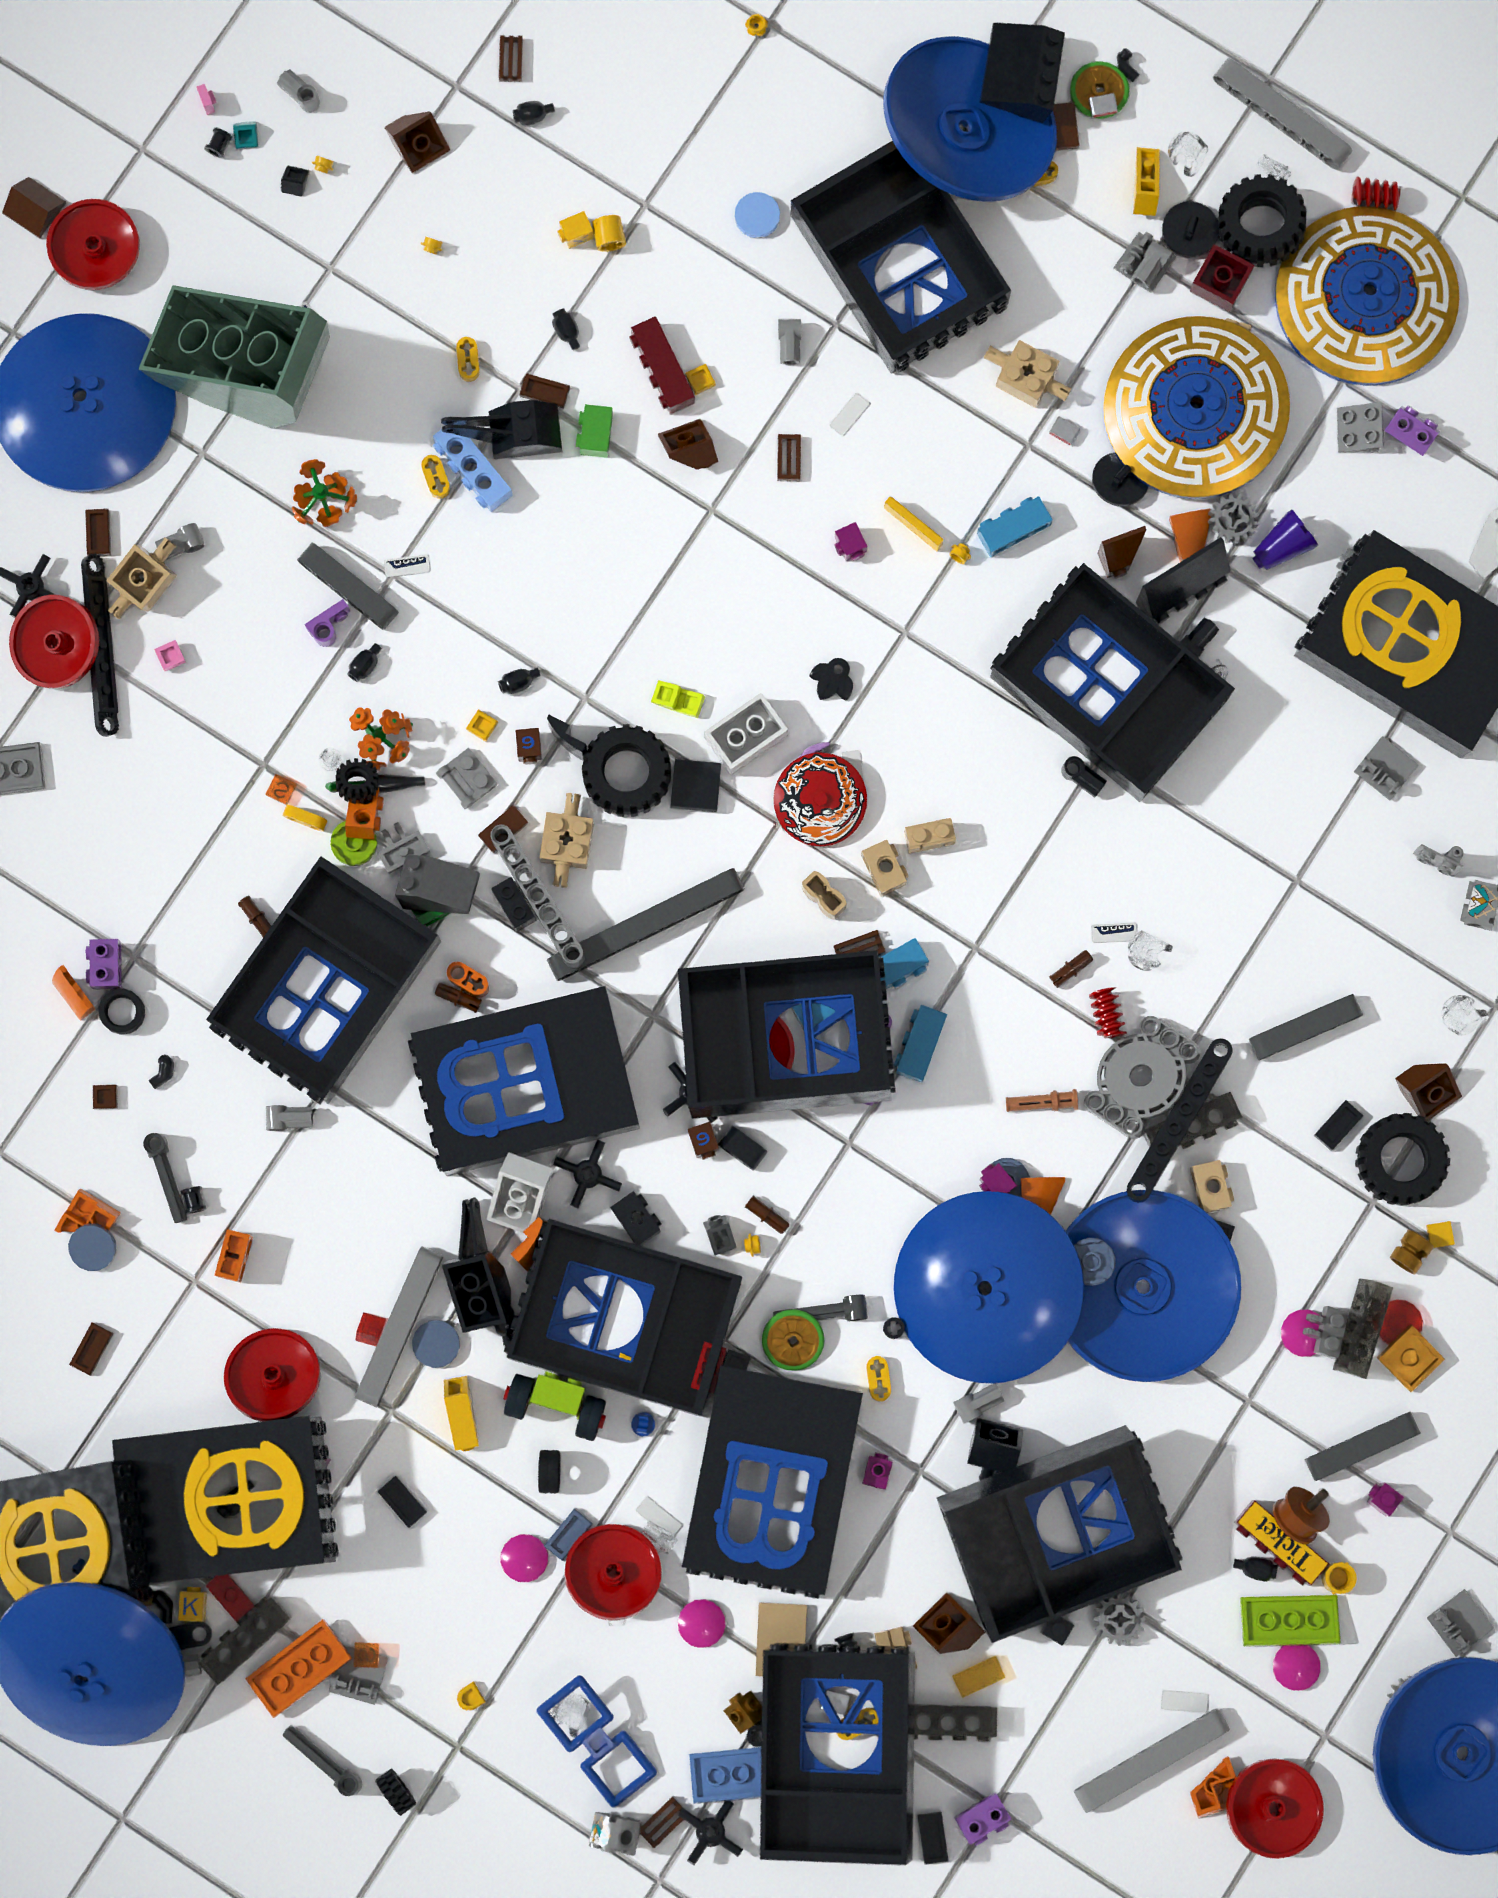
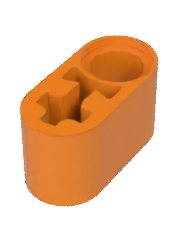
[447,962,489,998]

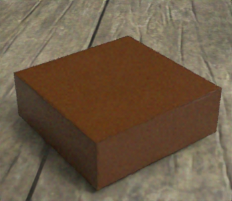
[93,1084,118,1110]

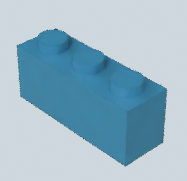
[977,496,1053,558]
[893,1005,948,1083]

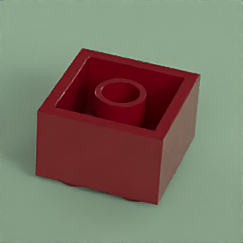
[1189,244,1255,313]

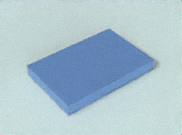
[689,1747,762,1804]

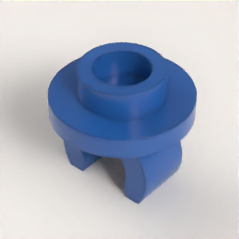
[631,1412,655,1436]

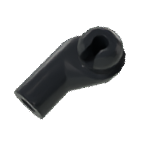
[1116,48,1140,83]
[148,1054,174,1090]
[152,1590,174,1624]

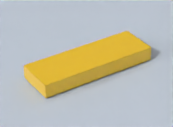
[884,496,943,551]

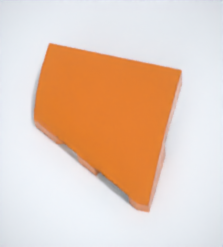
[1169,509,1211,562]
[52,965,95,1021]
[1020,1177,1065,1214]
[54,1188,121,1233]
[511,1217,543,1272]
[1190,1756,1236,1819]

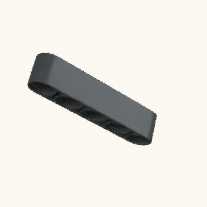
[297,542,399,630]
[1249,993,1363,1061]
[1304,1411,1421,1481]

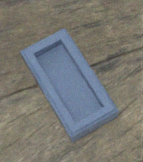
[544,1508,593,1561]

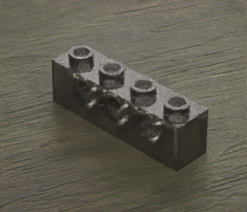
[1143,1091,1242,1149]
[1332,1278,1393,1379]
[198,1596,293,1685]
[914,1704,997,1742]

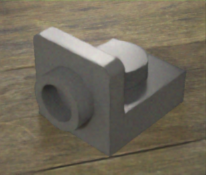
[703,1215,737,1256]

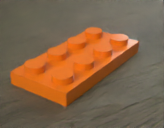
[245,1619,353,1718]

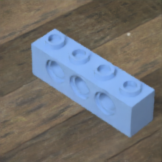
[432,429,513,512]

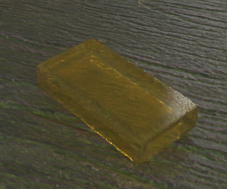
[952,1655,1006,1698]

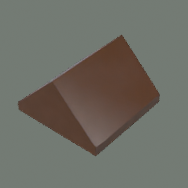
[2,177,66,239]

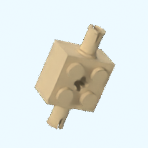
[984,340,1072,408]
[106,537,177,619]
[539,793,594,888]

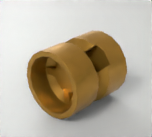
[1389,1230,1434,1275]

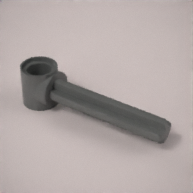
[143,1133,187,1224]
[773,1294,868,1321]
[283,1725,362,1797]

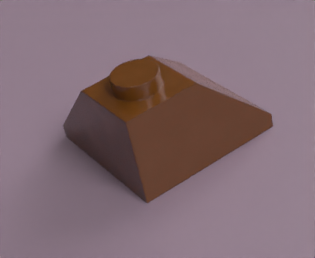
[384,111,451,173]
[658,418,719,470]
[1097,526,1147,579]
[1395,1063,1462,1122]
[913,1592,986,1654]

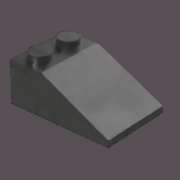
[395,854,480,914]

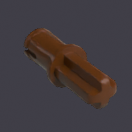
[238,896,271,937]
[1049,950,1093,989]
[435,983,482,1013]
[745,1195,789,1234]

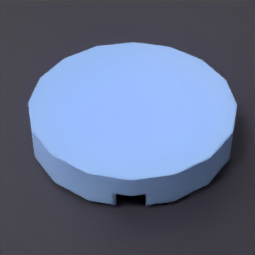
[735,192,780,238]

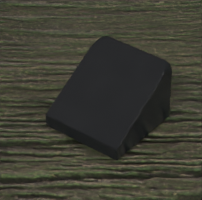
[281,165,309,197]

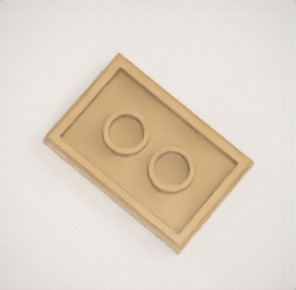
[755,1602,807,1677]

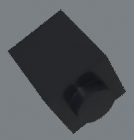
[1040,1617,1075,1646]

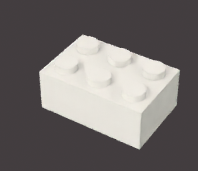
[704,692,788,775]
[486,1152,553,1233]

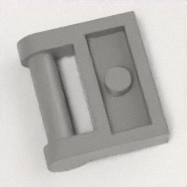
[436,747,498,809]

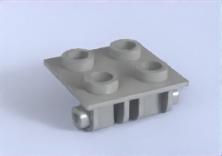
[1113,232,1177,293]
[1337,402,1383,453]
[1353,736,1419,801]
[1412,844,1464,876]
[1426,1589,1494,1657]
[328,1645,388,1705]

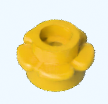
[745,14,768,36]
[311,155,334,174]
[421,236,443,255]
[949,543,971,564]
[744,1233,761,1257]

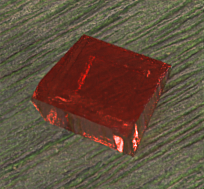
[355,1312,386,1347]

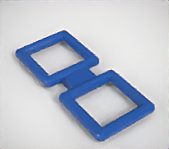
[536,1675,657,1808]

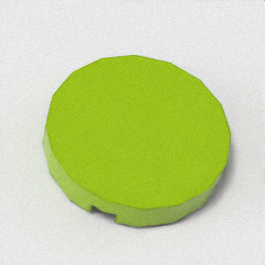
[330,821,377,866]

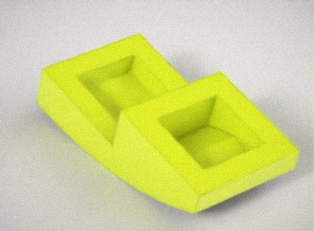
[651,680,705,718]

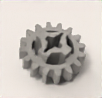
[1208,493,1259,544]
[1093,1594,1146,1646]

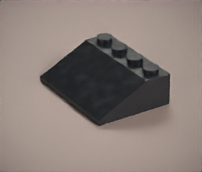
[980,22,1065,123]
[1135,537,1231,625]

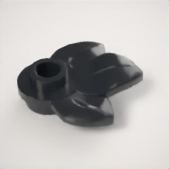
[809,658,853,701]

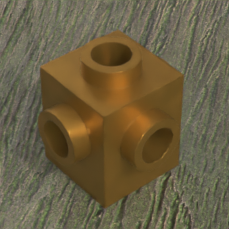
[723,1690,762,1734]

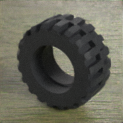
[1218,174,1307,267]
[582,724,671,817]
[1355,1113,1451,1206]

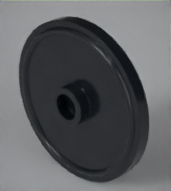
[1162,201,1219,258]
[1092,452,1149,507]

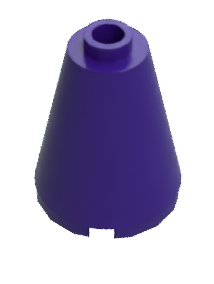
[1252,509,1319,570]

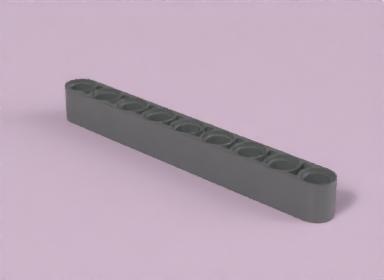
[547,868,745,981]

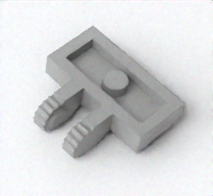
[377,822,430,874]
[1303,1306,1348,1359]

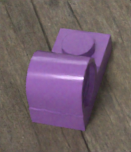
[304,599,351,647]

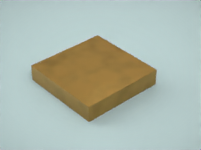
[1376,1324,1445,1392]

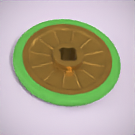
[1070,61,1129,119]
[762,1310,824,1371]

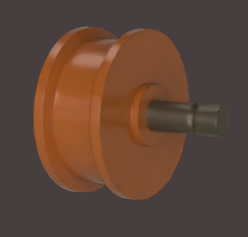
[1272,1487,1330,1544]

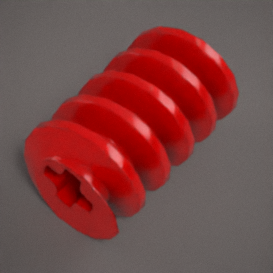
[1351,176,1401,211]
[1089,987,1127,1039]

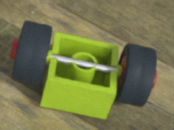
[503,1371,607,1441]

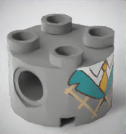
[1460,880,1498,931]
[588,1812,642,1856]

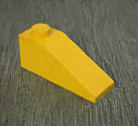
[1133,147,1160,216]

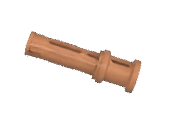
[1005,1089,1078,1112]

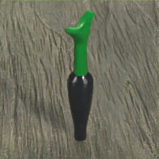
[325,774,425,793]

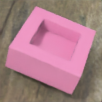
[196,83,217,115]
[154,640,186,672]

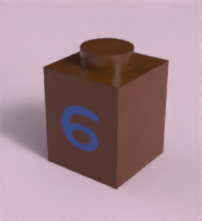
[515,728,542,765]
[687,1121,719,1160]

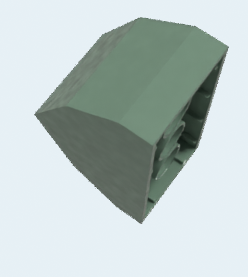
[139,285,330,428]

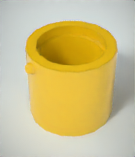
[592,215,626,252]
[1321,1562,1357,1595]

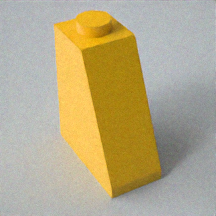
[444,1375,479,1451]

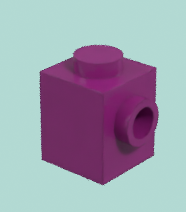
[834,522,868,561]
[979,1163,1017,1193]
[862,1452,893,1490]
[1366,1482,1404,1517]

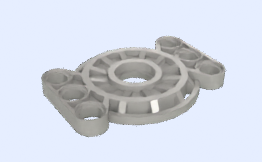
[1084,1016,1200,1139]

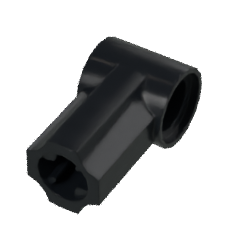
[1180,617,1219,658]
[1061,756,1107,798]

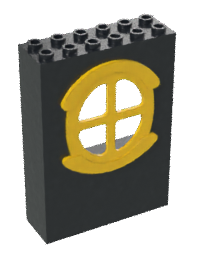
[1293,530,1498,758]
[112,1416,339,1584]
[0,1460,153,1621]

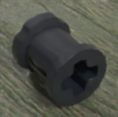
[204,127,232,158]
[181,1186,207,1214]

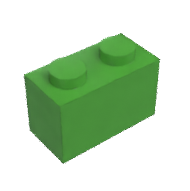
[576,404,613,458]

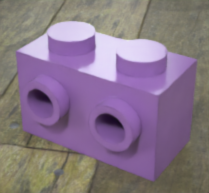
[1384,405,1440,456]
[85,939,122,990]
[954,1792,1012,1846]

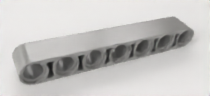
[1213,58,1352,170]
[491,825,585,968]
[355,1246,443,1408]
[1073,1708,1230,1813]

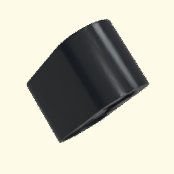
[718,1125,768,1171]

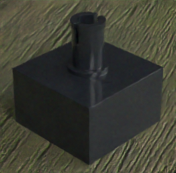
[967,1417,1024,1481]

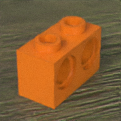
[345,787,384,840]
[214,1229,253,1283]

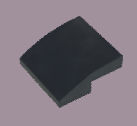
[547,714,587,761]
[670,759,721,812]

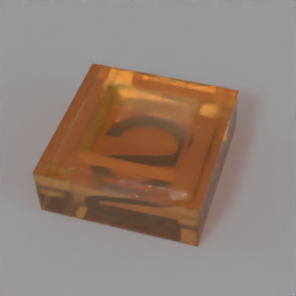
[265,774,297,805]
[353,1642,380,1668]

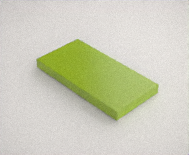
[1240,1595,1341,1647]

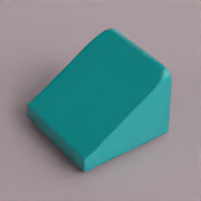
[233,121,259,149]

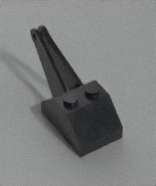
[441,400,563,459]
[442,1197,511,1333]

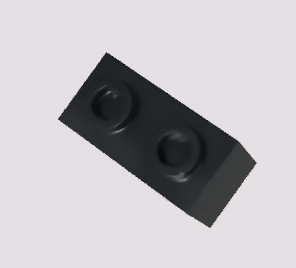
[491,877,537,933]
[610,1191,662,1246]

